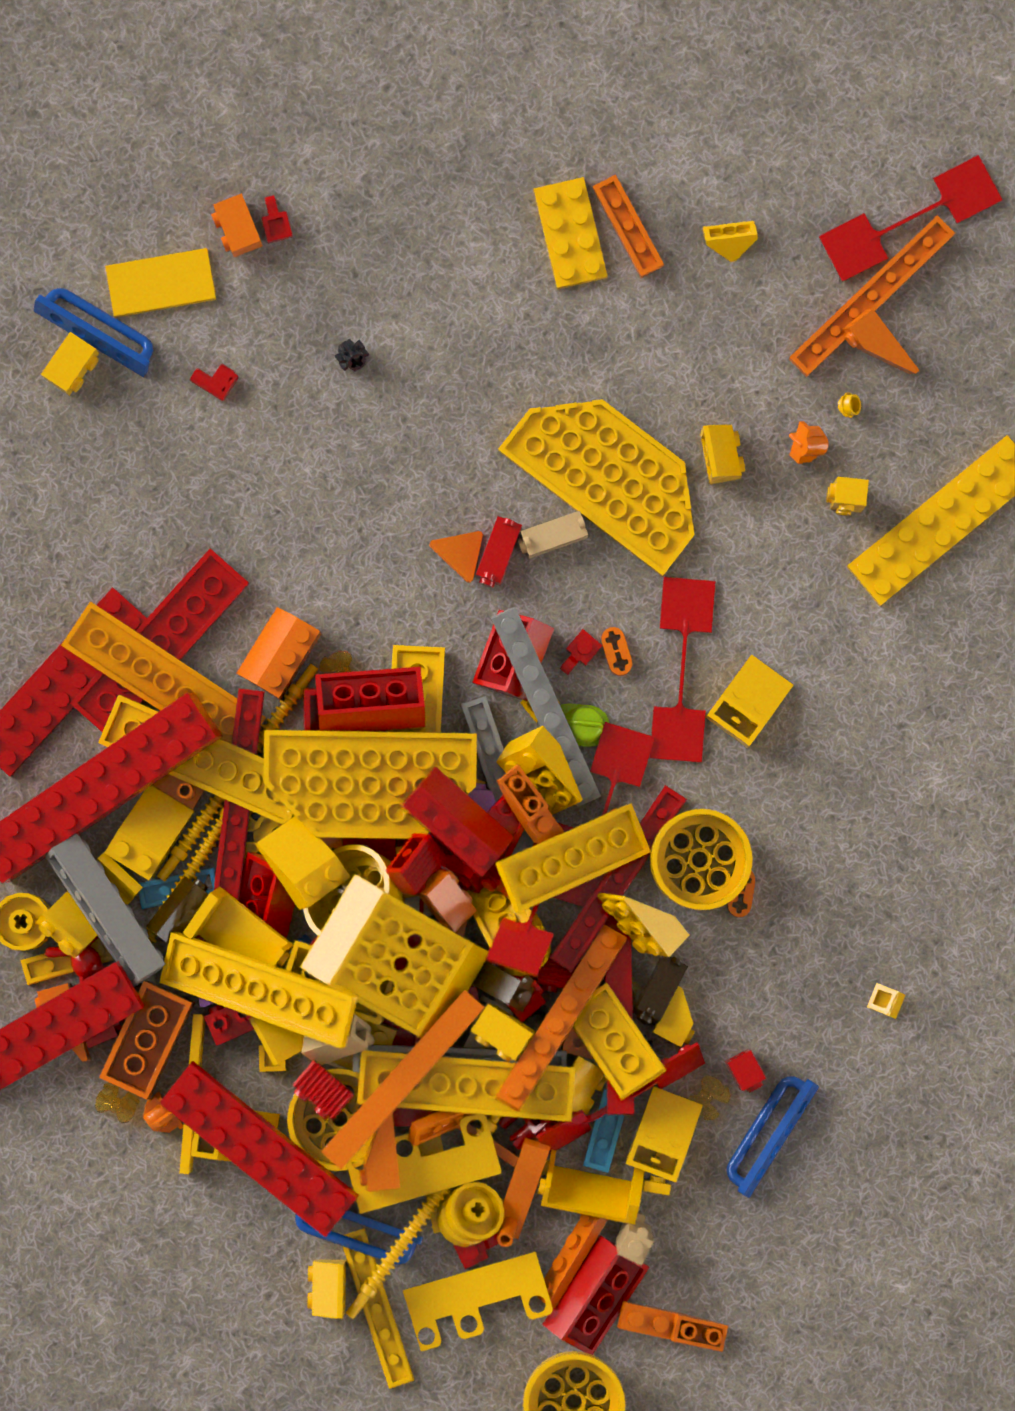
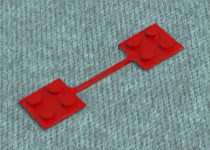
[819,155,1003,282]
[650,577,716,763]
[552,722,655,907]
[486,823,574,977]
[536,1042,705,1155]

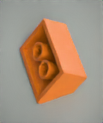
[236,607,321,700]

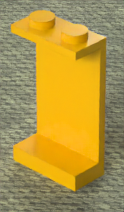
[36,852,143,959]
[183,887,294,968]
[538,1150,645,1225]

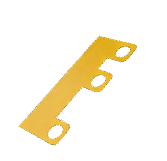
[347,1114,502,1214]
[403,1252,553,1351]

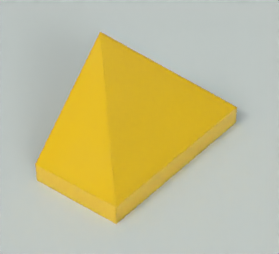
[703,221,758,262]

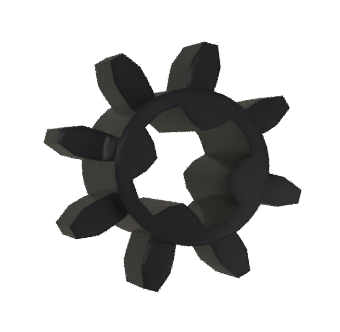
[335,339,369,372]

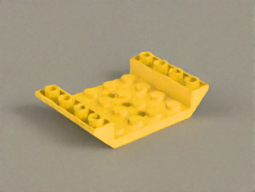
[300,874,489,1038]

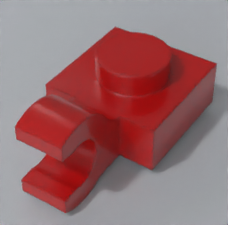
[261,195,293,244]
[560,629,603,675]
[453,1232,498,1269]

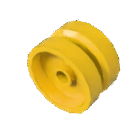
[0,893,50,951]
[436,1182,504,1247]

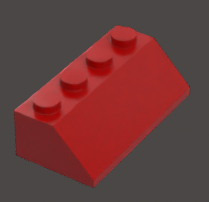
[315,667,426,732]
[400,766,514,877]
[542,1235,650,1355]

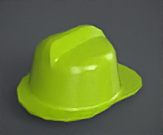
[560,703,609,747]

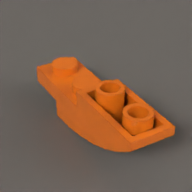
[497,765,564,844]
[617,1301,728,1352]

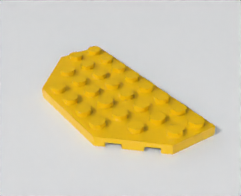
[498,399,695,577]
[263,730,477,839]

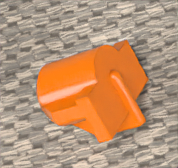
[789,421,829,464]
[143,1092,184,1133]

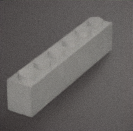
[46,834,165,987]

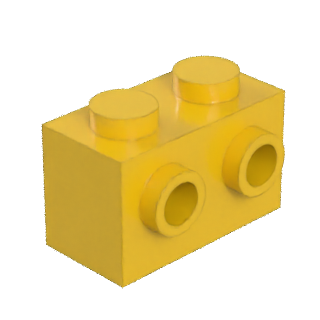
[41,332,99,396]
[826,477,869,516]

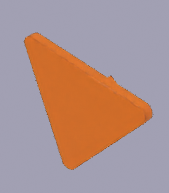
[429,531,483,583]

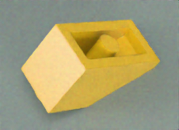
[652,986,695,1047]

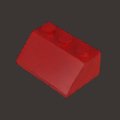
[472,610,554,701]
[238,852,295,939]

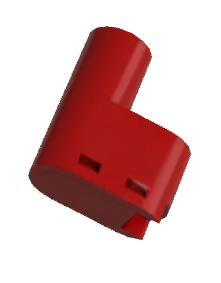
[190,364,239,401]

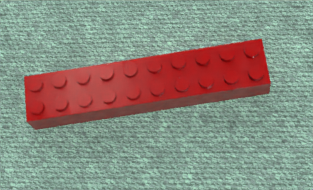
[0,693,223,884]

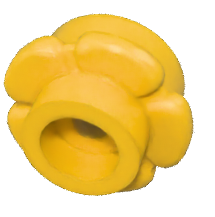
[838,392,861,418]

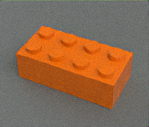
[99,981,195,1100]

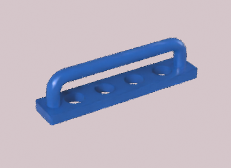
[34,288,153,377]
[727,1076,819,1198]
[295,1211,423,1265]

